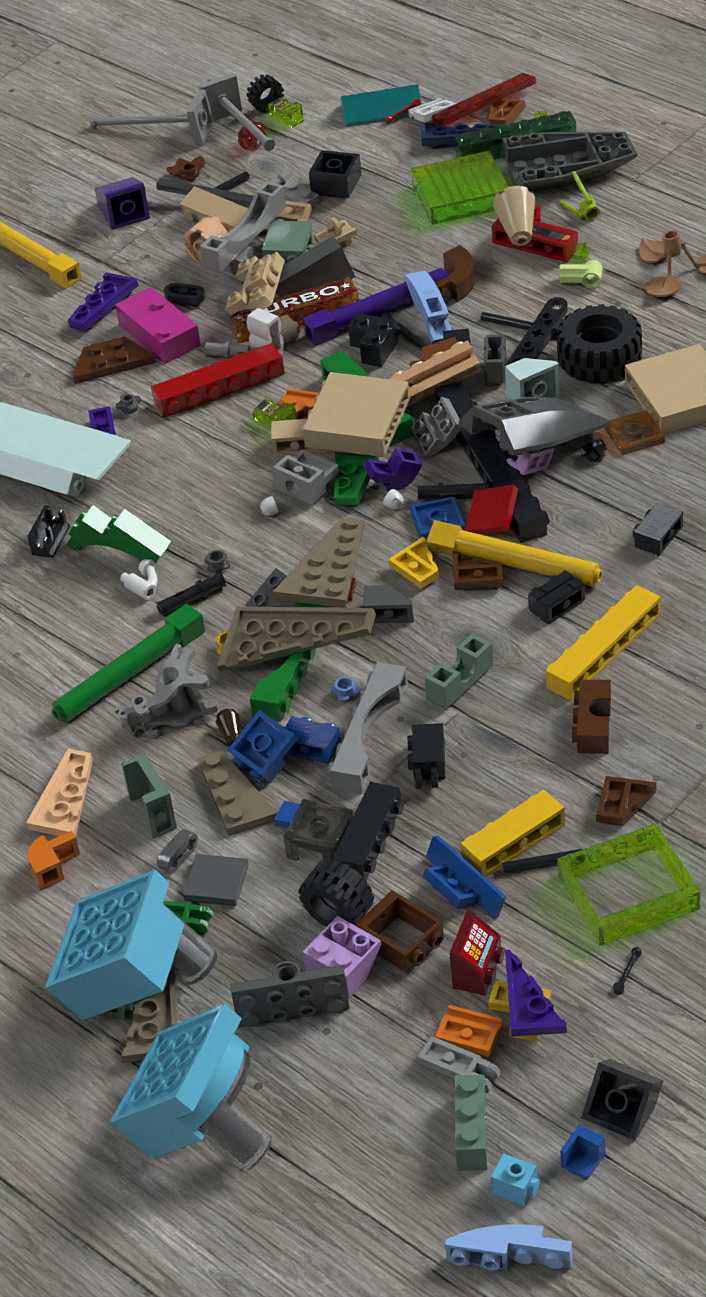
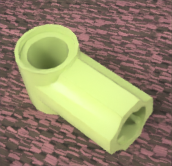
[559,260,603,289]

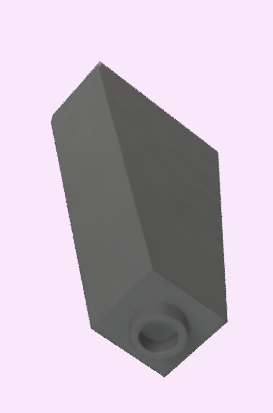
[275,236,356,300]

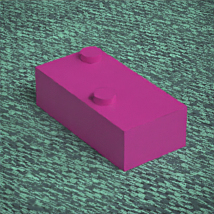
[115,287,201,364]

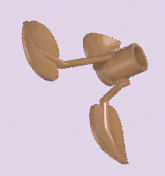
[639,230,706,297]

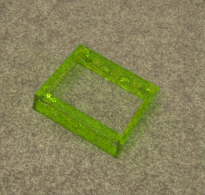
[557,823,701,946]

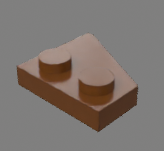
[489,97,526,128]

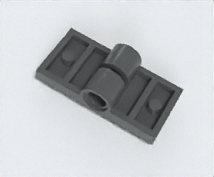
[230,961,350,1028]

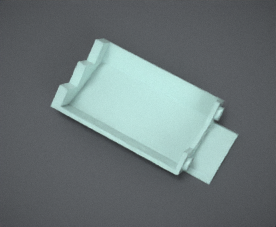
[0,402,131,497]

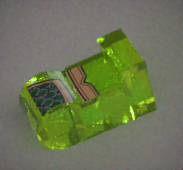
[268,97,304,129]
[253,398,296,428]

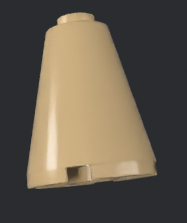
[493,186,535,246]

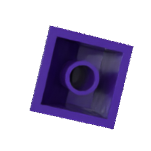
[95,177,150,230]

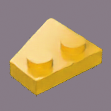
[388,537,439,589]

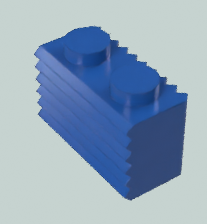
[285,716,341,764]

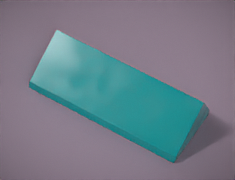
[340,84,422,127]

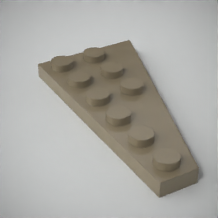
[273,517,365,608]
[217,606,376,672]

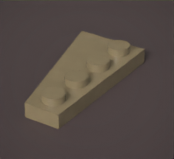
[197,750,277,835]
[122,964,178,1063]

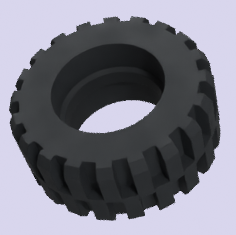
[556,304,642,383]

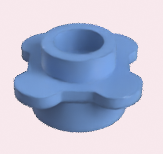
[330,676,360,702]

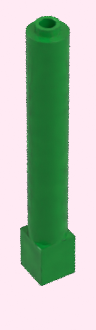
[51,603,205,723]

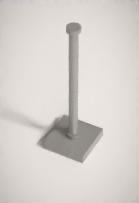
[198,73,275,151]
[90,90,214,145]

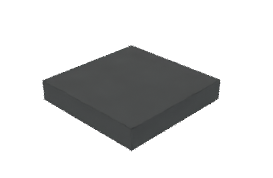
[183,854,249,906]

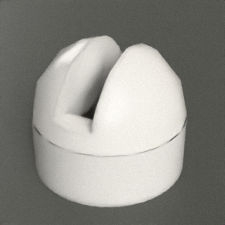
[383,489,404,510]
[260,496,279,516]

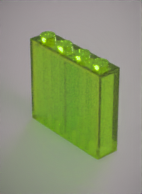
[411,151,508,225]

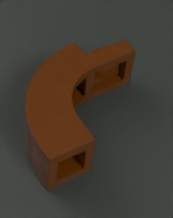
[435,245,475,302]

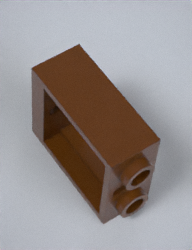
[356,890,444,973]

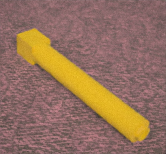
[0,222,82,289]
[426,520,603,587]

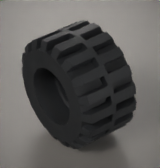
[298,859,374,927]

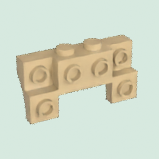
[225,252,285,315]

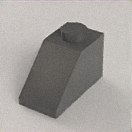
[363,585,414,624]

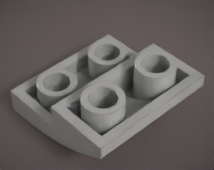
[412,397,462,458]

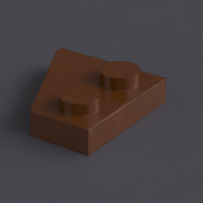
[452,551,503,590]
[596,776,657,826]

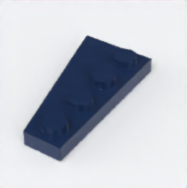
[421,122,502,147]

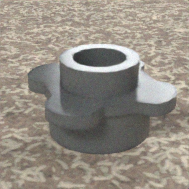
[116,394,141,414]
[204,550,230,572]

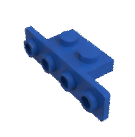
[423,835,506,918]

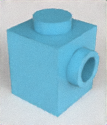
[491,1153,540,1206]

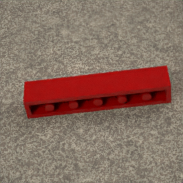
[151,343,285,418]

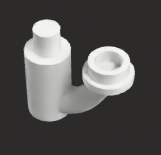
[120,559,158,600]

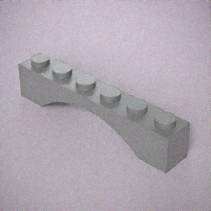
[200,181,286,273]
[328,662,408,793]

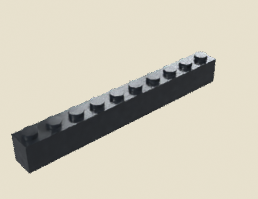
[435,381,549,543]

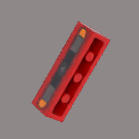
[491,218,579,263]

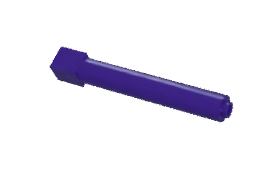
[303,268,450,346]

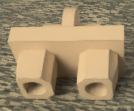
[314,218,357,246]

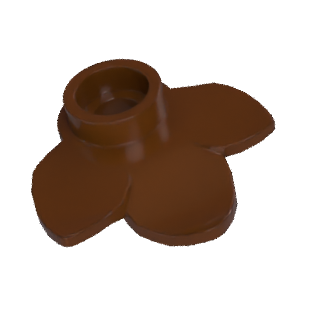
[166,156,205,180]

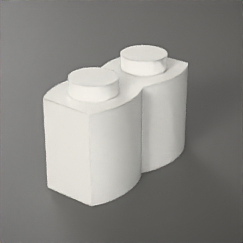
[246,308,284,353]

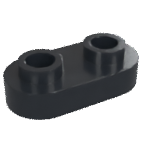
[164,283,205,306]

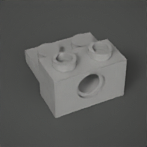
[273,449,339,505]

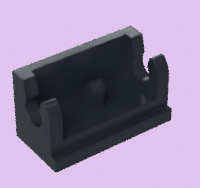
[27,505,70,558]

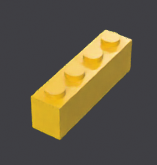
[461,790,565,877]

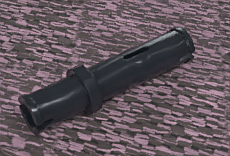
[417,482,488,500]
[156,572,227,616]

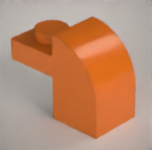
[27,831,80,890]

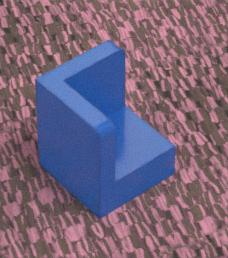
[560,1124,606,1180]

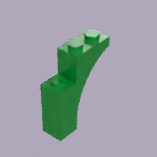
[66,505,171,564]

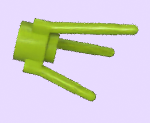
[560,171,601,221]

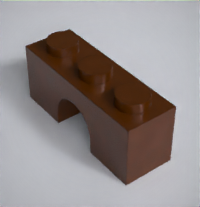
[572,680,611,754]

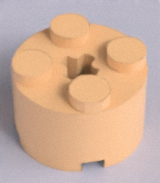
[184,216,228,263]

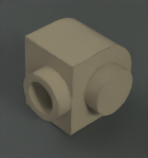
[279,315,300,344]

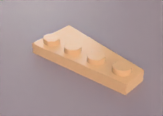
[26,749,93,836]

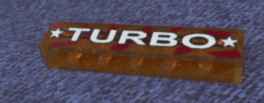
[228,277,359,343]

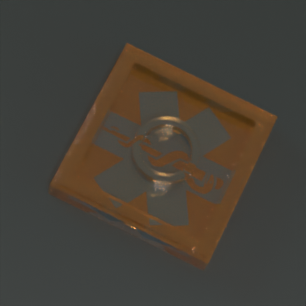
[604,410,665,455]

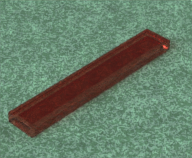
[431,73,537,126]

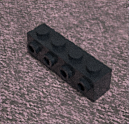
[332,781,404,880]

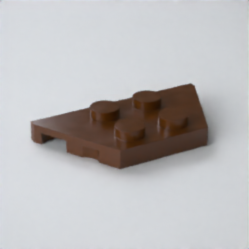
[73,337,156,384]

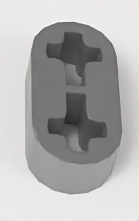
[157,829,198,873]

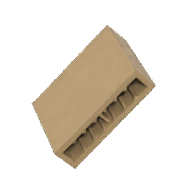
[625,344,706,435]
[301,372,410,457]

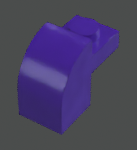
[364,448,422,491]

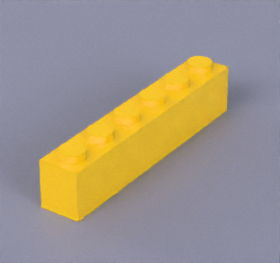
[545,585,661,701]

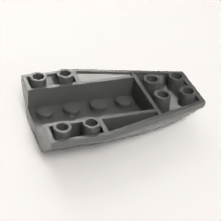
[503,132,637,191]
[458,397,611,456]

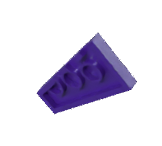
[68,272,139,331]

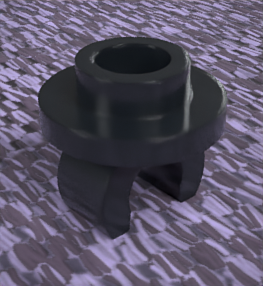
[582,436,607,462]

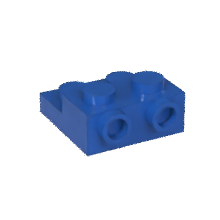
[227,710,298,783]

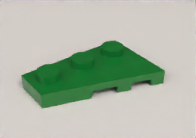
[334,453,379,506]

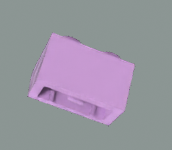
[302,916,381,998]

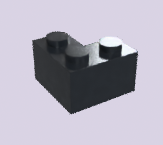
[348,313,399,367]

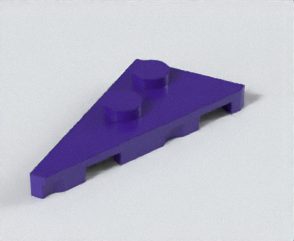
[505,950,567,1037]

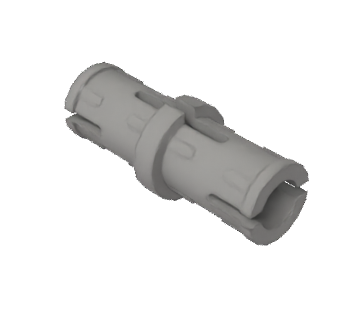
[205,342,250,359]

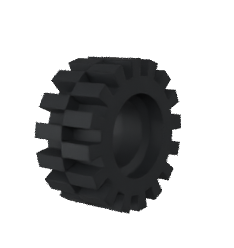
[246,74,284,113]

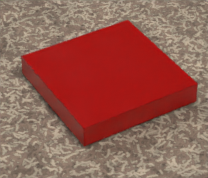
[465,485,518,534]

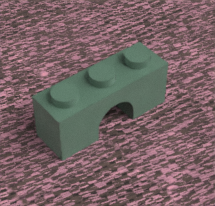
[425,633,493,709]
[455,1075,487,1171]

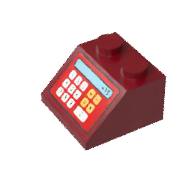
[449,911,505,996]

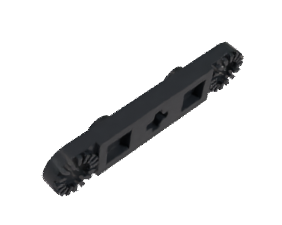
[508,297,568,365]

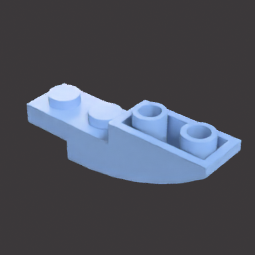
[404,271,452,344]
[445,1224,573,1271]

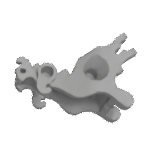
[114,644,219,739]

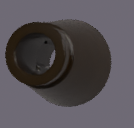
[215,708,241,747]

